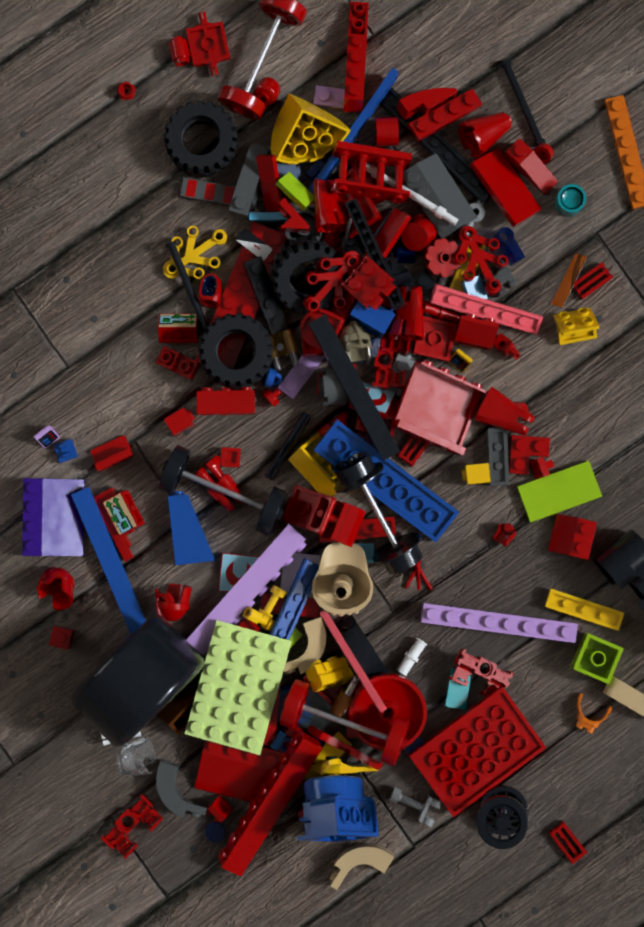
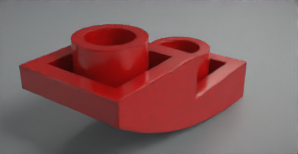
[155,346,200,380]

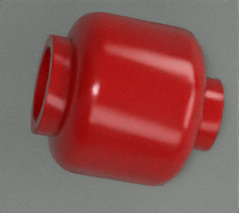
[253,77,281,106]

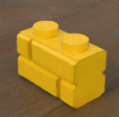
[306,656,354,692]

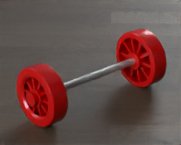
[217,0,307,120]
[280,679,410,767]

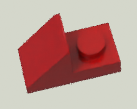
[278,198,310,233]

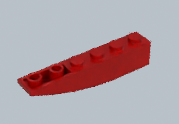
[343,1,369,113]

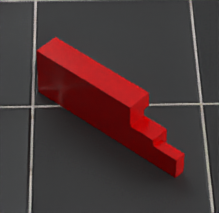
[94,487,136,562]

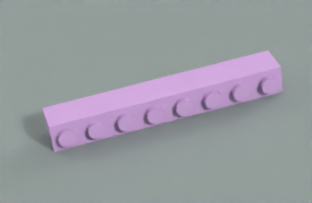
[187,524,307,656]
[420,602,578,643]

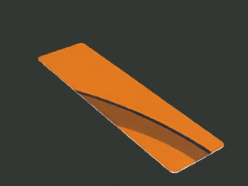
[551,253,587,307]

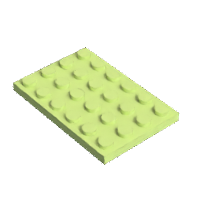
[185,620,292,755]

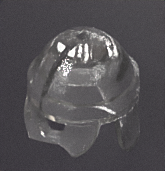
[117,736,157,777]

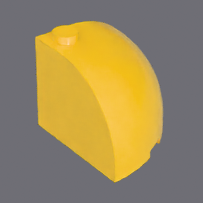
[271,93,350,164]

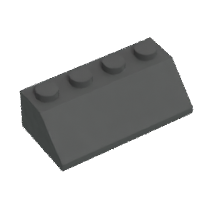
[403,153,478,239]

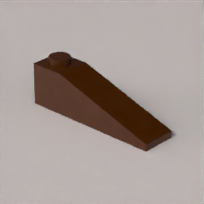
[156,680,200,735]

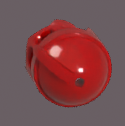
[36,567,75,610]
[154,583,192,621]

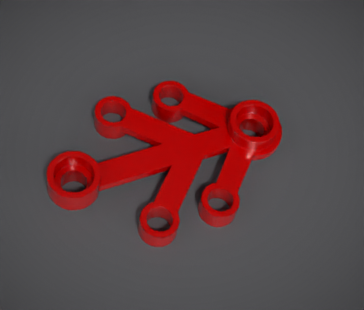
[454,226,508,295]
[303,250,361,312]

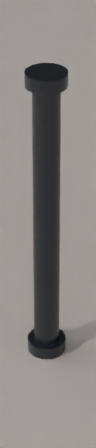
[500,59,546,147]
[165,241,210,330]

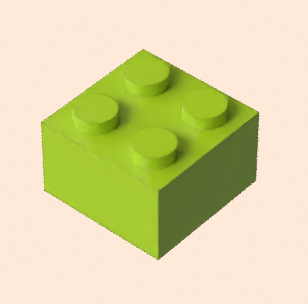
[570,632,624,684]

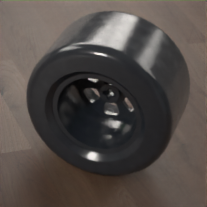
[71,614,204,747]

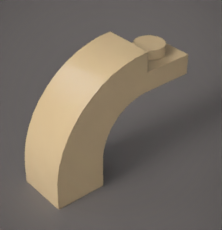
[283,616,326,675]
[329,843,394,890]

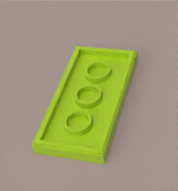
[517,461,602,523]

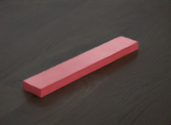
[429,284,543,335]
[320,610,387,713]

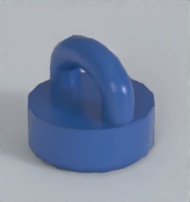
[262,368,282,388]

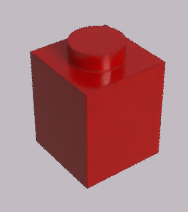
[164,407,195,437]
[49,625,75,650]

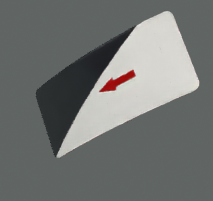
[236,228,272,261]

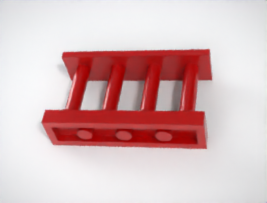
[330,141,412,203]

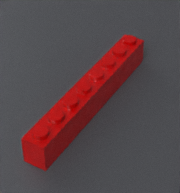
[218,730,323,876]

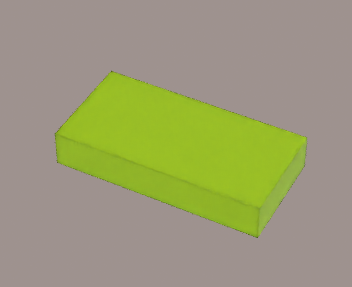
[275,172,315,211]

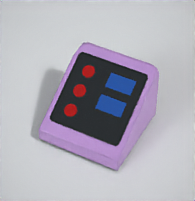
[34,425,60,448]

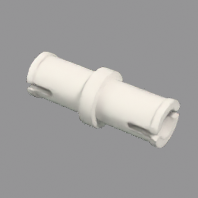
[396,638,427,676]

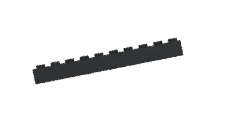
[344,198,407,311]

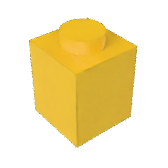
[461,463,491,485]

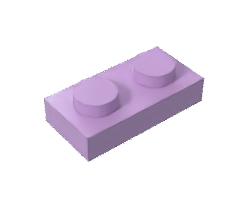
[313,85,345,110]

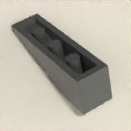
[229,142,269,220]

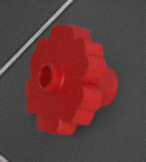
[424,238,463,278]

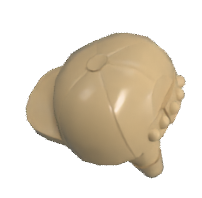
[312,542,374,617]

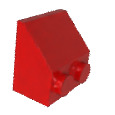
[548,514,597,560]

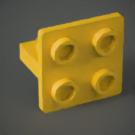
[553,308,599,345]

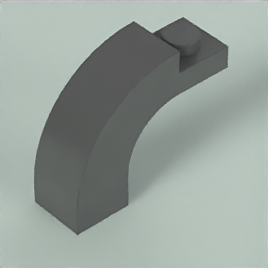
[156,759,208,818]

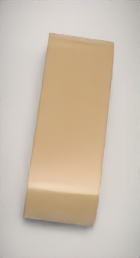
[603,676,644,717]

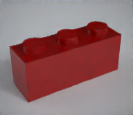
[197,387,255,416]

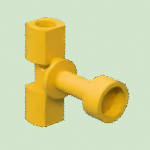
[243,585,287,631]

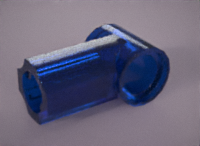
[493,227,525,266]

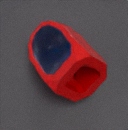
[199,273,222,308]

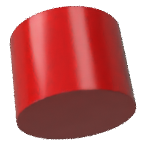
[375,117,399,147]
[401,218,437,251]

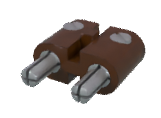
[330,676,360,717]

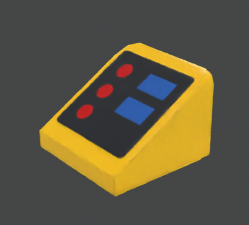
[449,349,473,373]

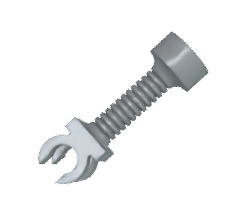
[388,786,443,827]

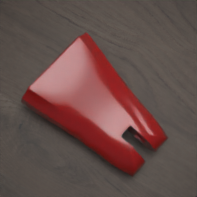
[313,179,348,233]
[388,286,425,340]
[475,387,535,436]

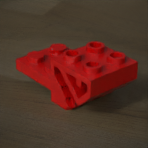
[281,485,366,547]

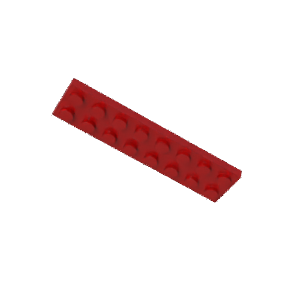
[195,221,287,369]

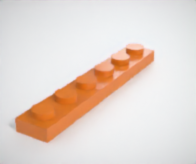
[604,95,644,210]

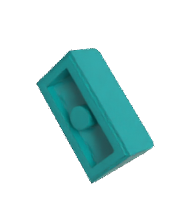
[445,668,472,710]

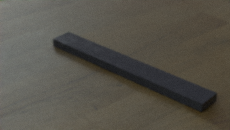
[380,87,490,203]
[308,314,400,461]

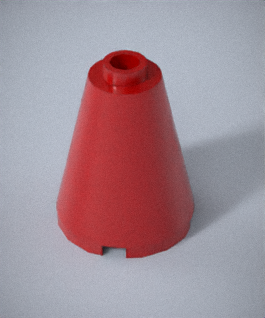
[458,112,512,158]

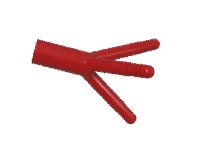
[405,560,432,591]

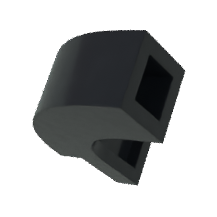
[335,614,389,678]

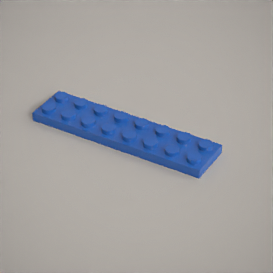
[314,419,460,542]

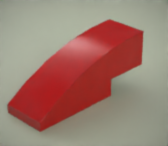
[396,88,458,120]

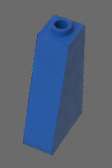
[168,491,215,565]

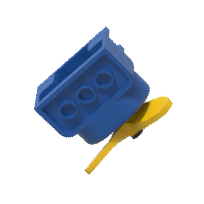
[297,756,379,842]

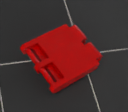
[340,255,396,310]

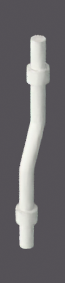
[366,162,459,226]

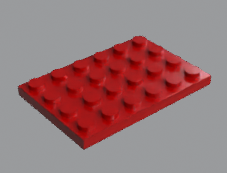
[408,685,546,817]

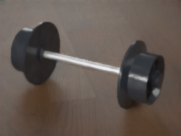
[333,451,423,574]

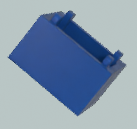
[348,301,395,339]

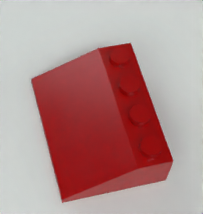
[195,740,283,802]

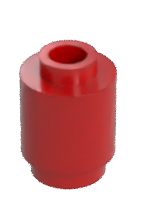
[168,36,191,67]

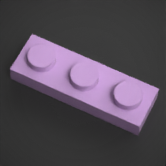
[278,355,325,399]

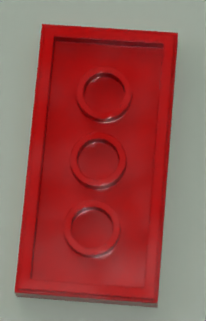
[470,147,541,227]

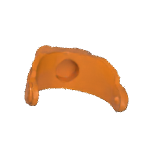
[575,693,612,734]

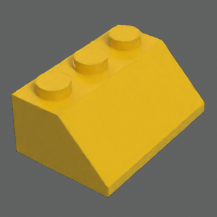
[288,433,339,497]

